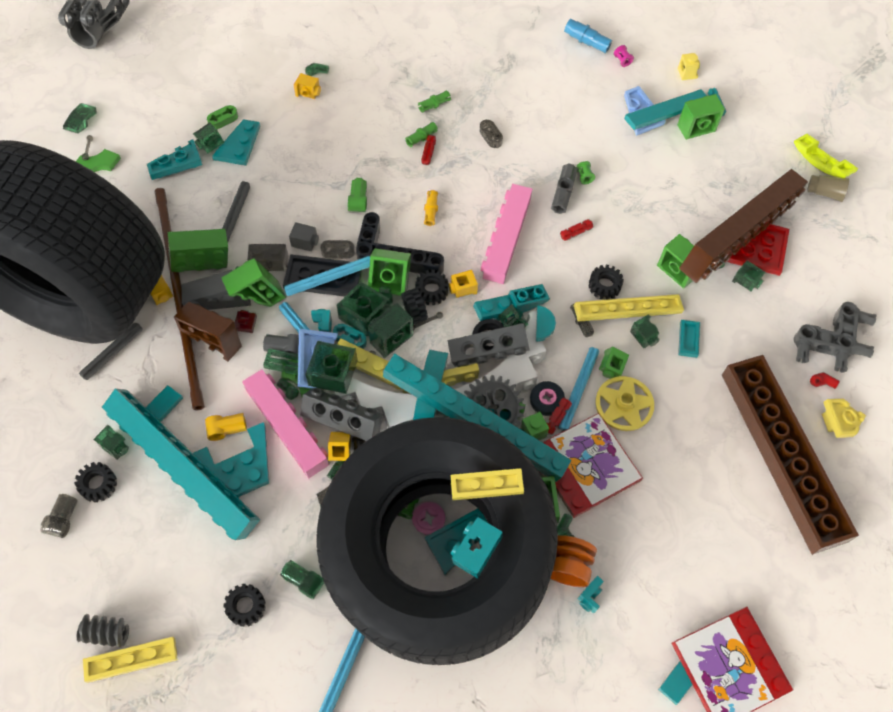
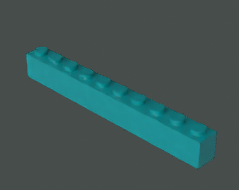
[383,353,571,482]
[102,388,261,540]

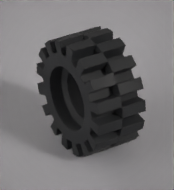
[588,264,624,300]
[415,270,449,306]
[401,288,428,325]
[74,462,117,502]
[223,584,266,627]

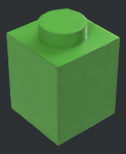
[520,412,549,440]

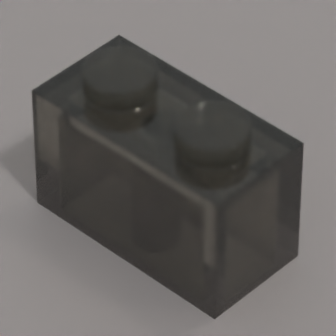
[247,244,289,271]

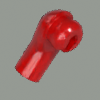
[810,372,840,389]

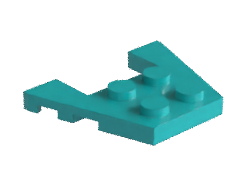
[193,422,269,497]

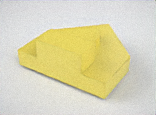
[822,399,866,438]

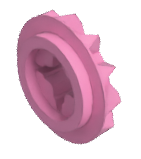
[412,502,445,535]

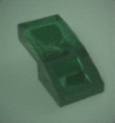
[63,103,97,134]

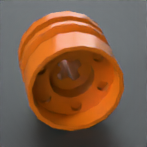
[550,536,597,587]

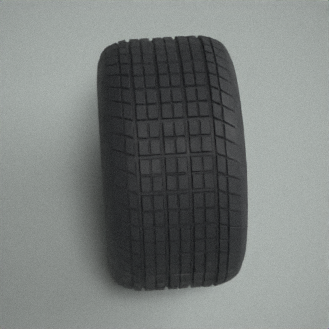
[0,140,165,344]
[316,417,558,665]

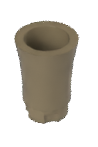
[807,175,849,202]

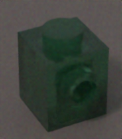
[193,122,224,154]

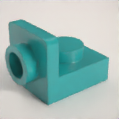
[311,309,332,332]
[577,576,604,613]

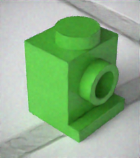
[599,347,629,379]

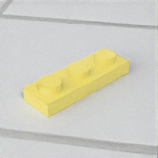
[451,469,524,500]

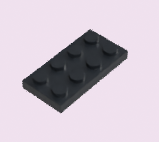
[283,254,362,298]

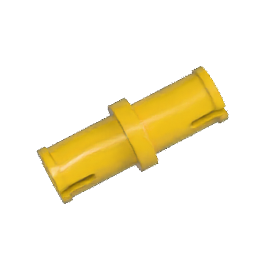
[424,190,438,226]

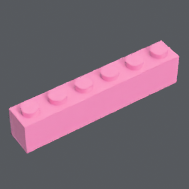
[481,184,533,284]
[242,369,329,479]

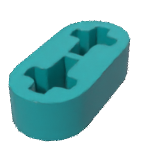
[333,324,367,349]

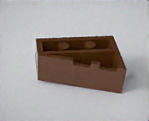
[174,302,242,362]

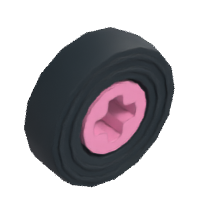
[530,381,565,416]

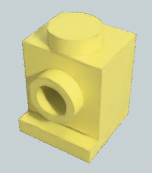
[678,53,700,80]

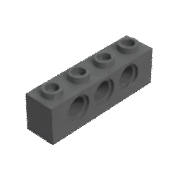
[447,323,530,367]
[300,388,383,441]

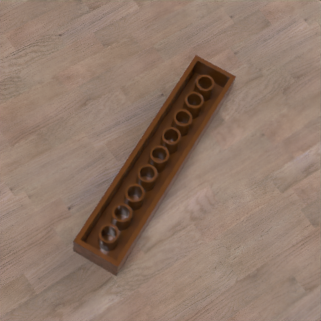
[679,168,808,283]
[722,355,859,555]

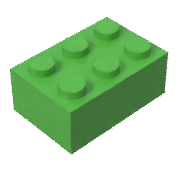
[168,229,228,272]

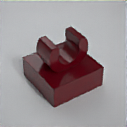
[235,310,257,333]

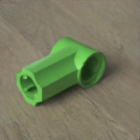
[348,178,367,212]

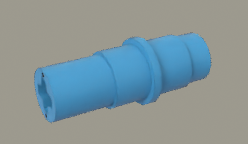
[564,18,613,54]

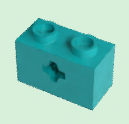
[451,517,503,579]

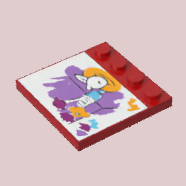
[542,413,643,518]
[671,607,793,712]

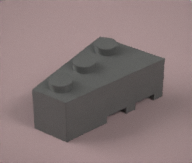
[182,270,251,310]

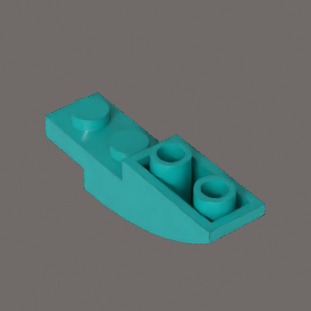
[473,284,550,321]

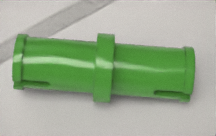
[418,90,451,113]
[405,122,438,147]

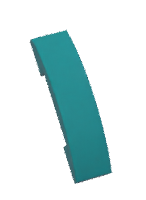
[413,349,448,420]

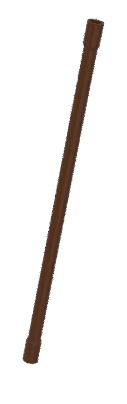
[154,188,205,410]

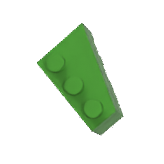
[222,258,286,307]

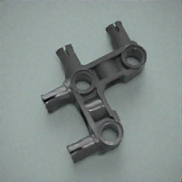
[793,302,877,373]

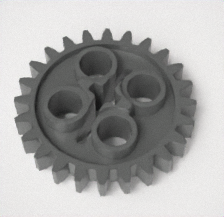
[464,375,525,425]

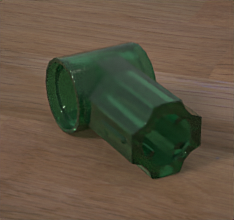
[280,560,324,600]

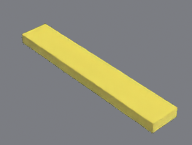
[574,294,684,322]

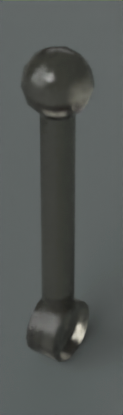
[81,135,93,160]
[407,312,443,332]

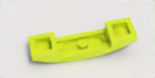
[794,134,858,178]

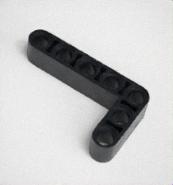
[356,212,444,274]

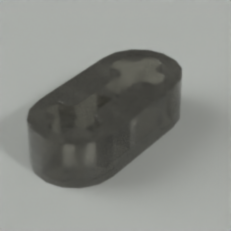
[479,119,503,148]
[320,240,355,259]

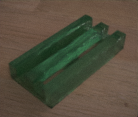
[263,349,298,375]

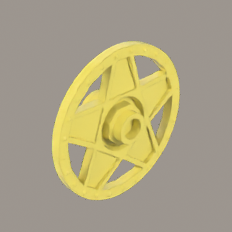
[595,376,654,431]

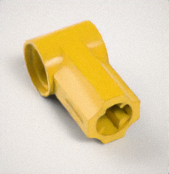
[205,413,247,441]

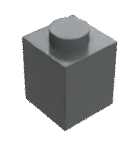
[289,222,319,252]

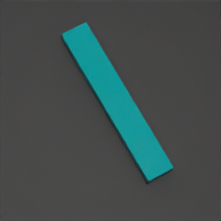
[624,89,707,130]

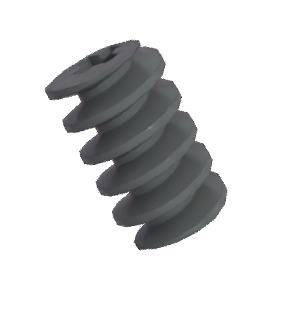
[77,614,129,648]

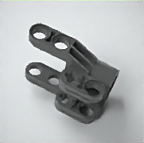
[58,0,130,49]

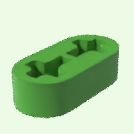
[207,105,238,130]

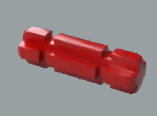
[421,135,436,165]
[560,219,593,241]
[547,398,572,435]

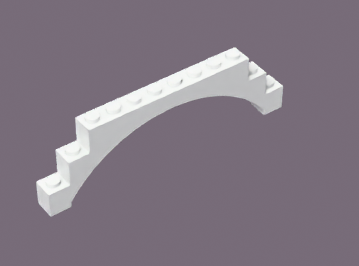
[330,310,553,428]

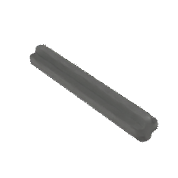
[222,181,250,241]
[79,323,143,380]

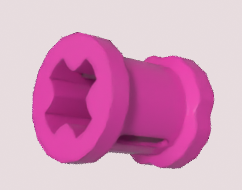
[614,45,634,67]

